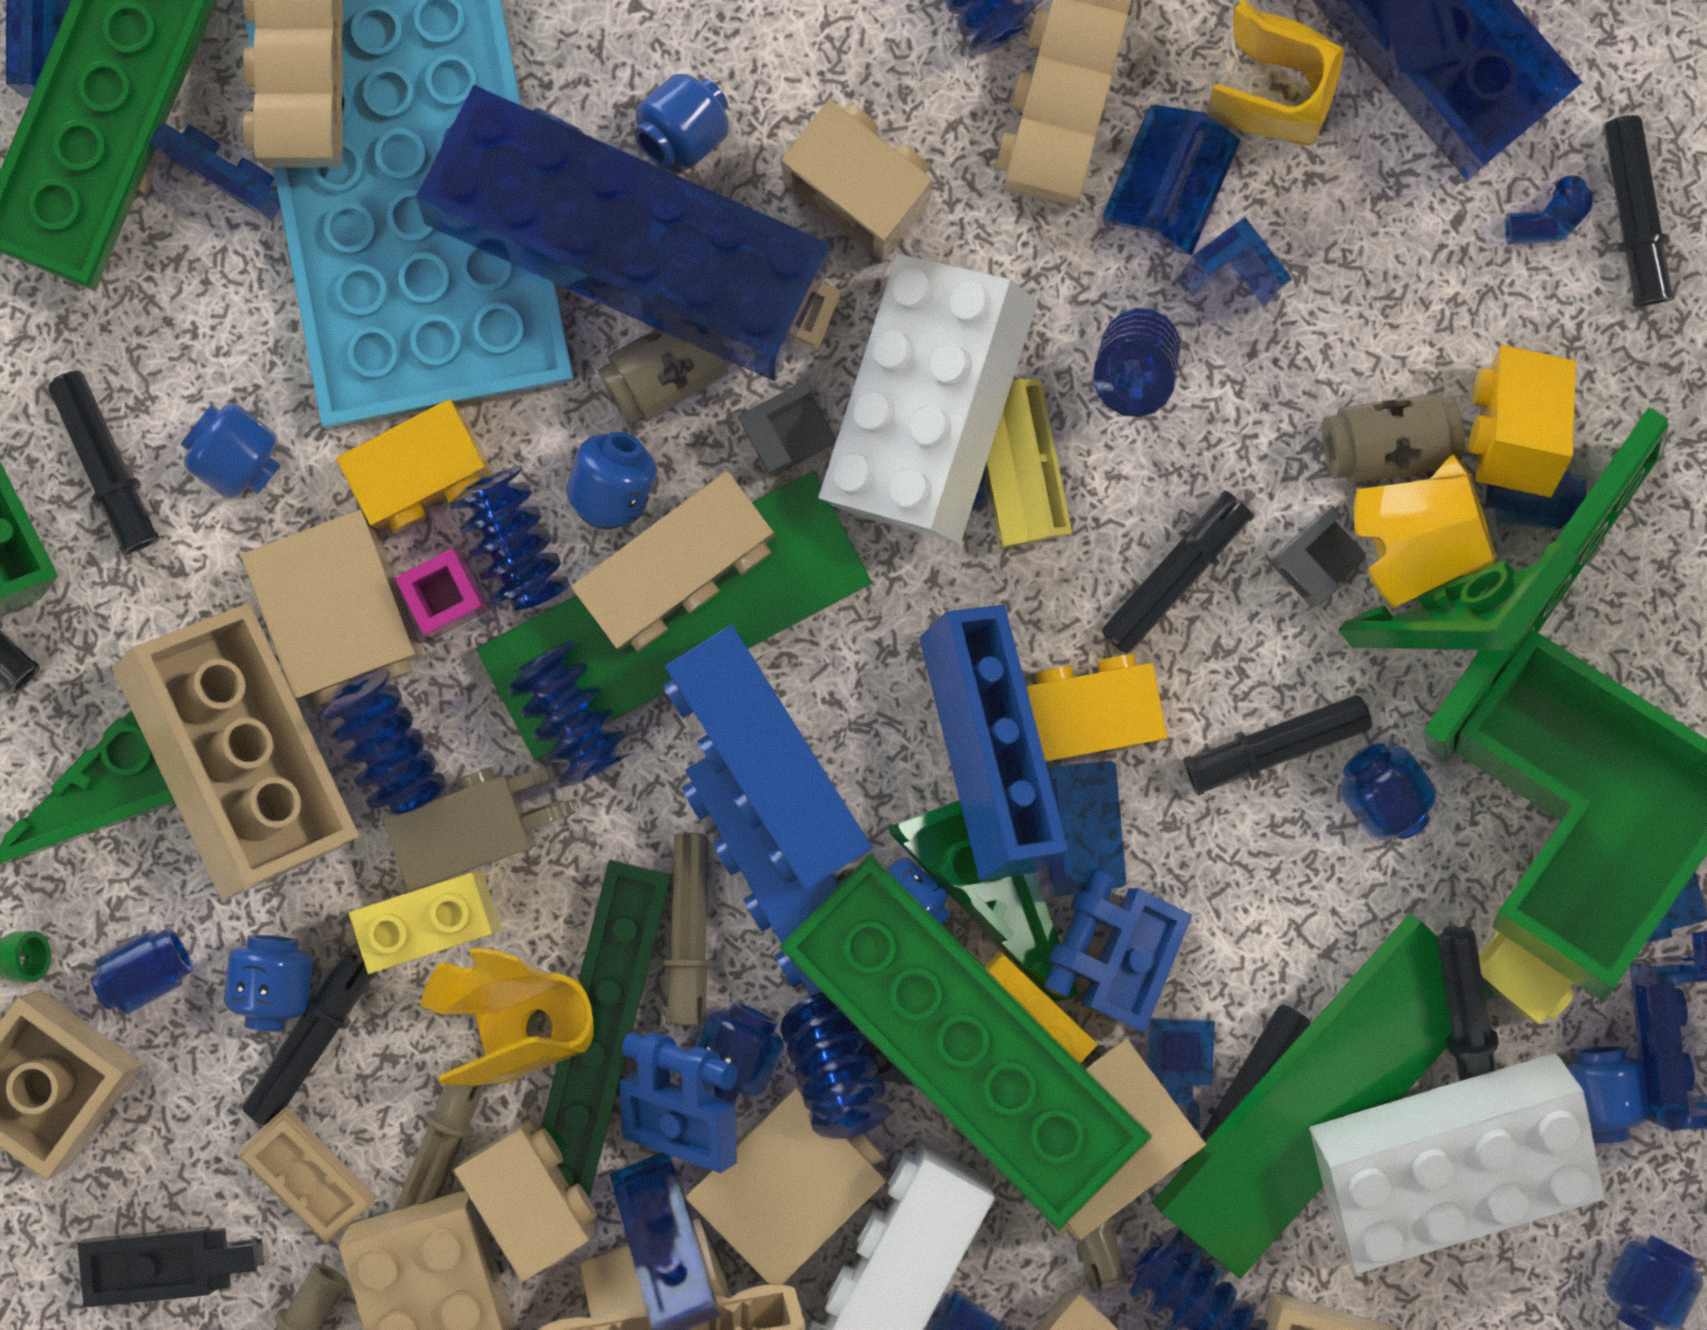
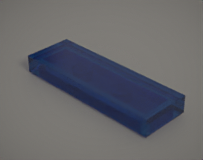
[609,1152,721,1330]

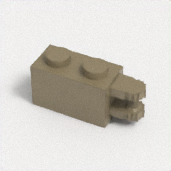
[382,762,576,892]

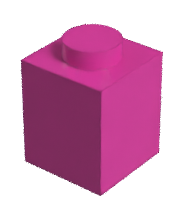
[394,548,492,638]

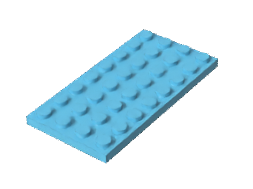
[242,0,575,429]

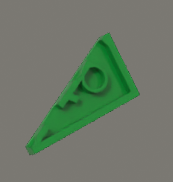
[1338,541,1578,651]
[0,710,175,865]
[888,800,1079,1002]

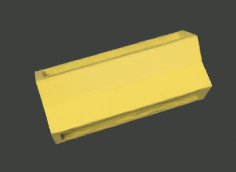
[985,378,1072,549]

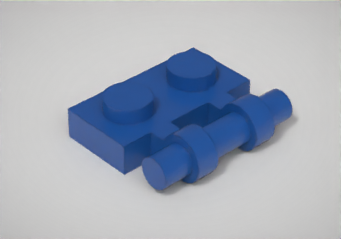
[1044,870,1192,1033]
[619,1032,738,1173]

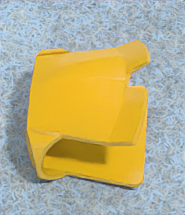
[1206,0,1344,146]
[1354,454,1499,608]
[420,948,594,1086]

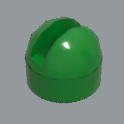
[0,931,51,982]

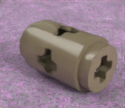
[597,306,739,424]
[1322,393,1465,483]

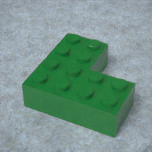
[1455,630,1707,1003]

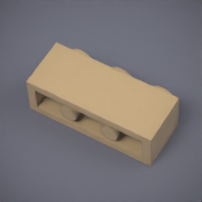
[571,470,775,652]

